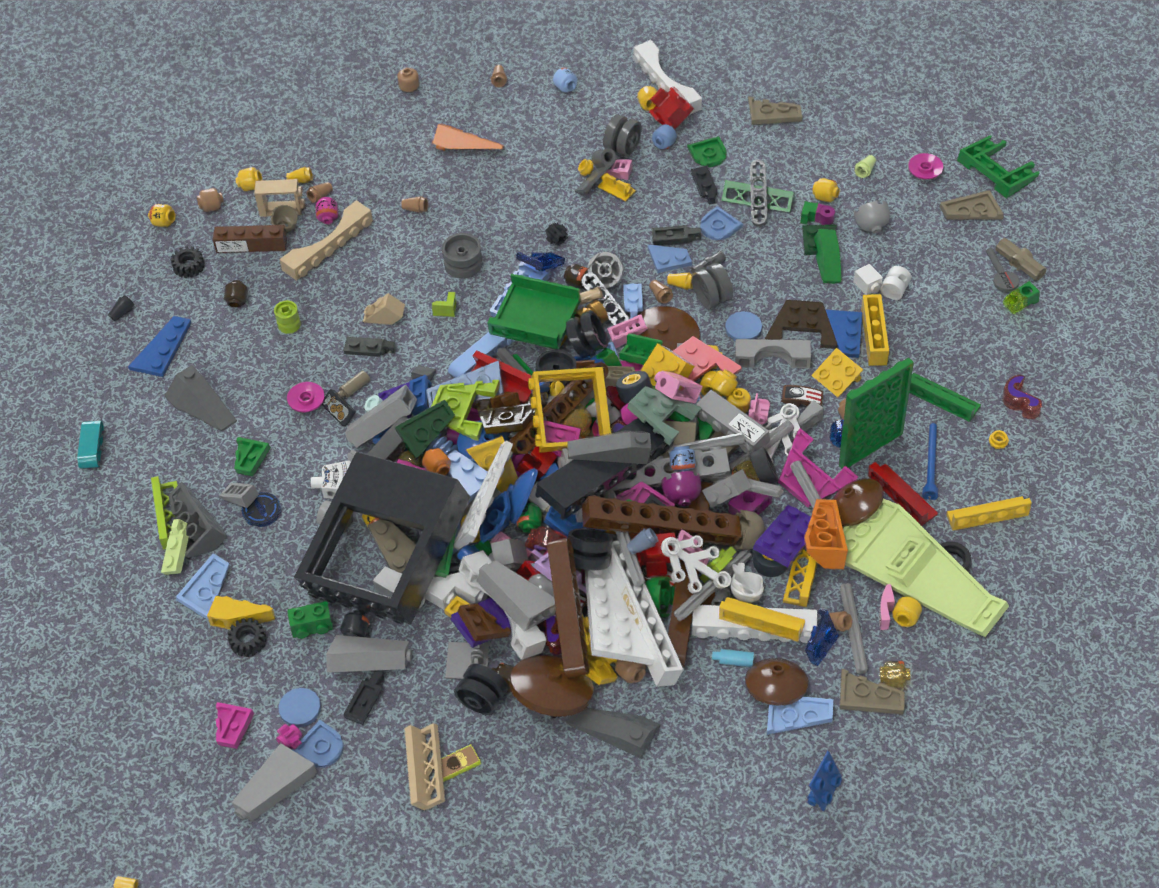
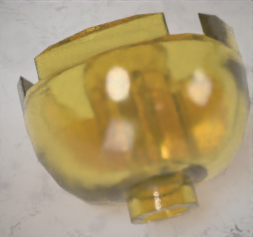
[559,403,592,439]

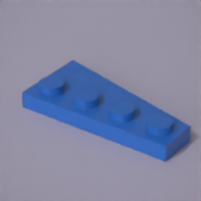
[128,316,192,377]

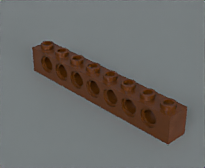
[582,496,741,546]

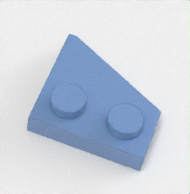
[648,245,692,273]

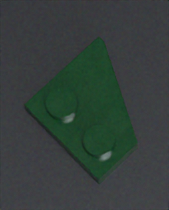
[802,224,837,255]

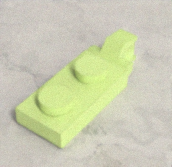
[161,519,189,575]

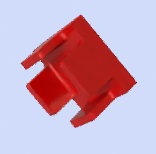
[649,87,694,130]
[516,445,557,482]
[634,533,675,578]

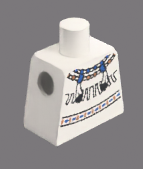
[311,461,351,499]

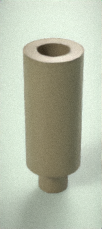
[338,370,370,398]

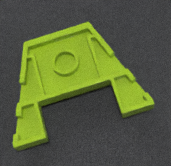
[431,379,500,441]

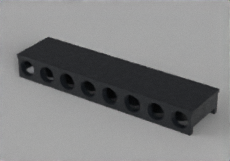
[535,418,674,520]

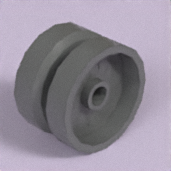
[603,114,642,157]
[442,233,483,279]
[691,263,733,309]

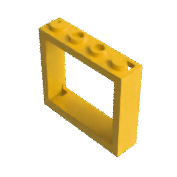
[528,367,611,452]

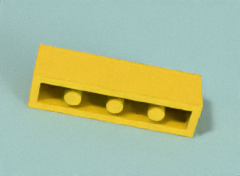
[861,294,889,366]

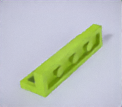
[151,476,178,549]

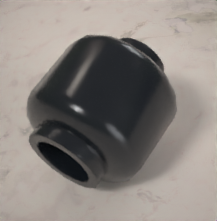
[340,610,370,637]

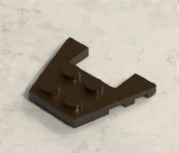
[765,300,837,349]
[475,392,548,435]

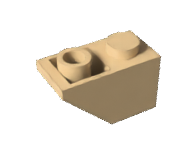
[363,293,405,325]

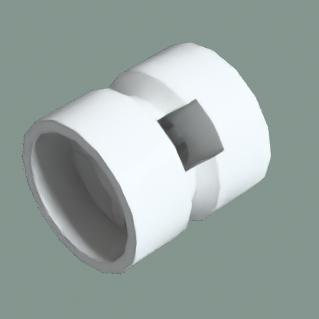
[880,266,912,300]

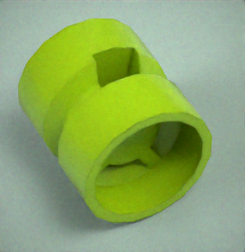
[274,300,301,334]

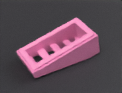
[605,160,632,180]
[607,314,647,348]

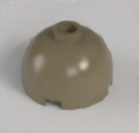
[733,510,767,550]

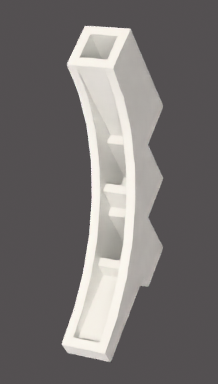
[373,552,494,610]

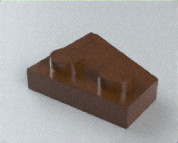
[457,603,511,642]

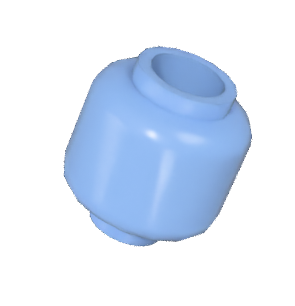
[553,68,577,93]

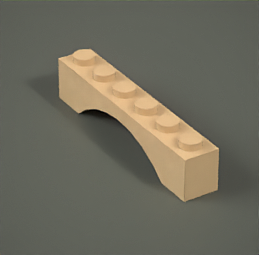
[279,200,373,281]

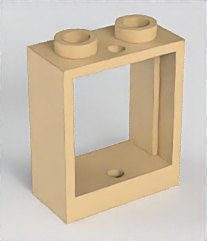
[254,179,305,217]

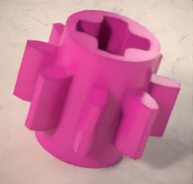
[276,724,303,750]

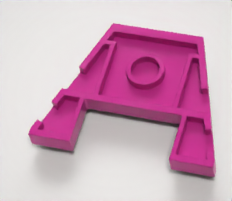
[778,428,858,507]

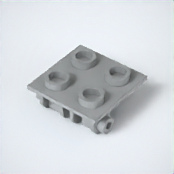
[445,642,489,679]

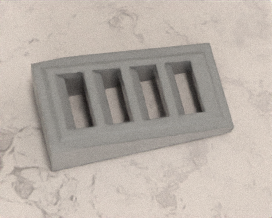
[792,400,823,438]
[219,483,259,508]

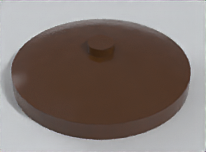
[630,306,700,351]
[509,655,594,717]

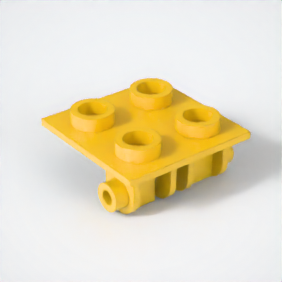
[811,348,863,397]

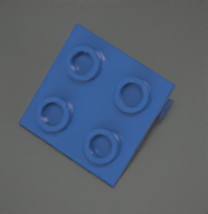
[807,751,842,811]

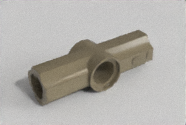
[995,238,1047,281]

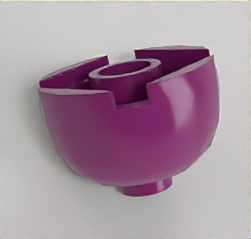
[661,471,701,507]

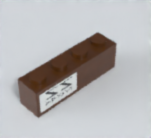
[213,225,287,253]

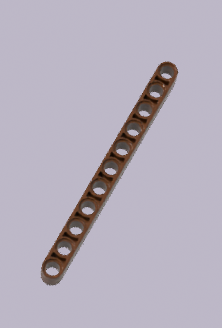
[668,481,713,668]

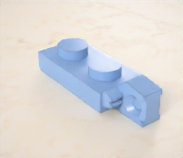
[623,283,643,319]

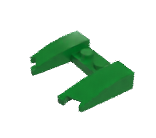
[957,135,1039,199]

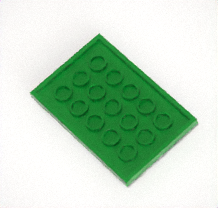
[839,357,914,469]

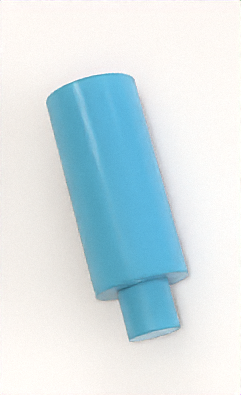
[712,649,754,667]

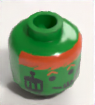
[516,503,543,533]

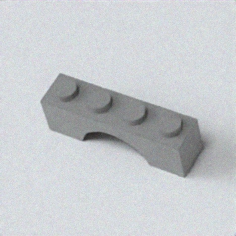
[735,339,811,368]

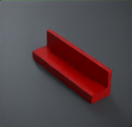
[472,350,531,404]
[868,462,938,526]

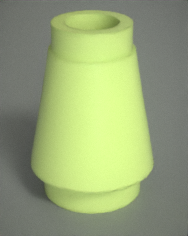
[855,155,876,178]

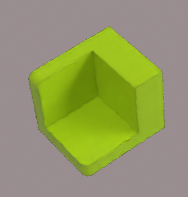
[432,292,457,317]

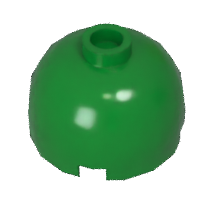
[645,576,675,618]

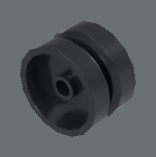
[566,310,608,358]
[535,349,576,394]
[568,528,613,570]
[454,664,508,716]

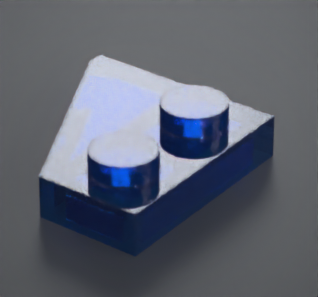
[516,252,565,271]
[805,608,839,666]

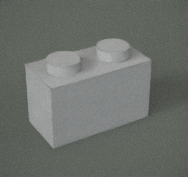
[702,469,752,508]
[491,539,528,571]

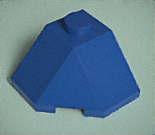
[479,491,511,543]

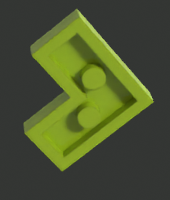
[699,546,736,583]

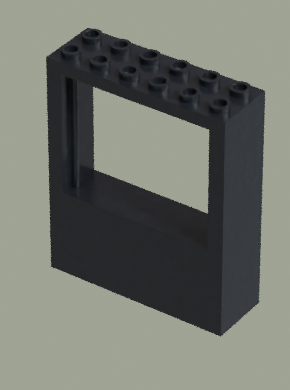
[294,452,471,625]

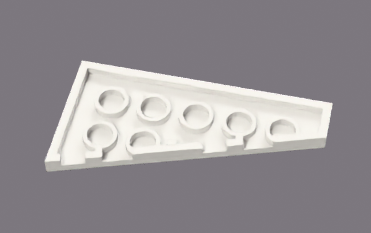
[454,441,513,550]

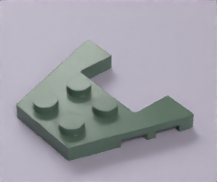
[627,386,702,445]

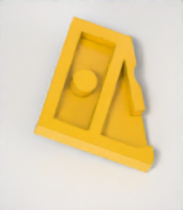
[586,654,618,685]

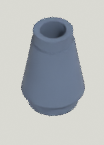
[627,528,658,555]

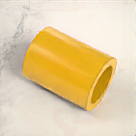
[114,876,139,888]

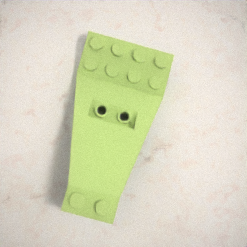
[843,499,1009,637]

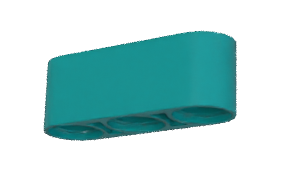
[77,420,104,469]

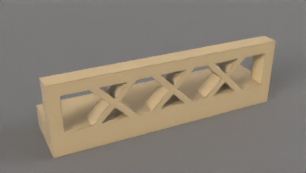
[405,723,445,810]

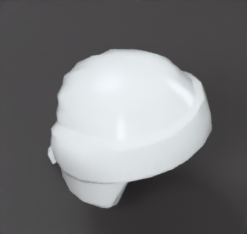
[730,563,764,603]

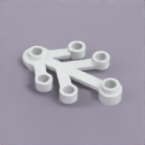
[760,403,800,462]
[661,535,731,594]

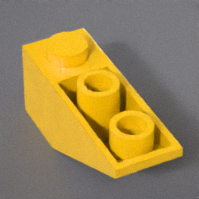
[207,596,276,630]

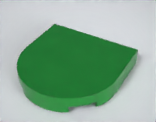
[687,136,727,167]

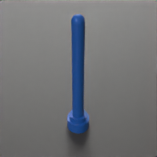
[922,423,938,500]

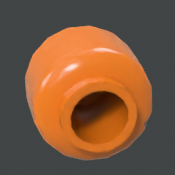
[422,448,451,475]

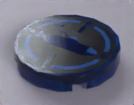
[241,492,281,527]

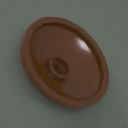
[832,478,884,526]
[745,658,808,706]

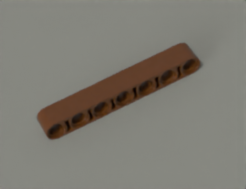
[509,362,609,455]
[547,537,590,679]

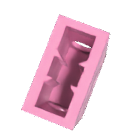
[655,371,703,404]

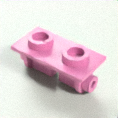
[749,393,770,425]

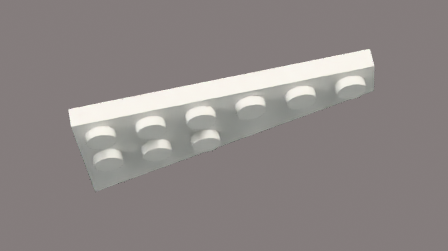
[584,568,655,665]

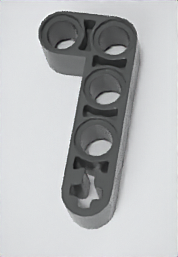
[367,416,410,462]

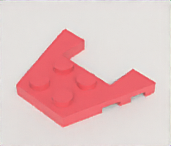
[673,336,742,404]

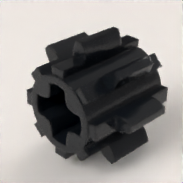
[545,222,568,246]

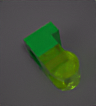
[1003,281,1040,314]

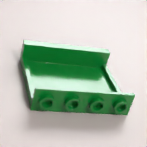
[487,274,581,350]

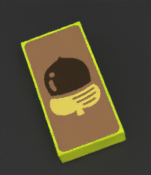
[441,745,481,782]

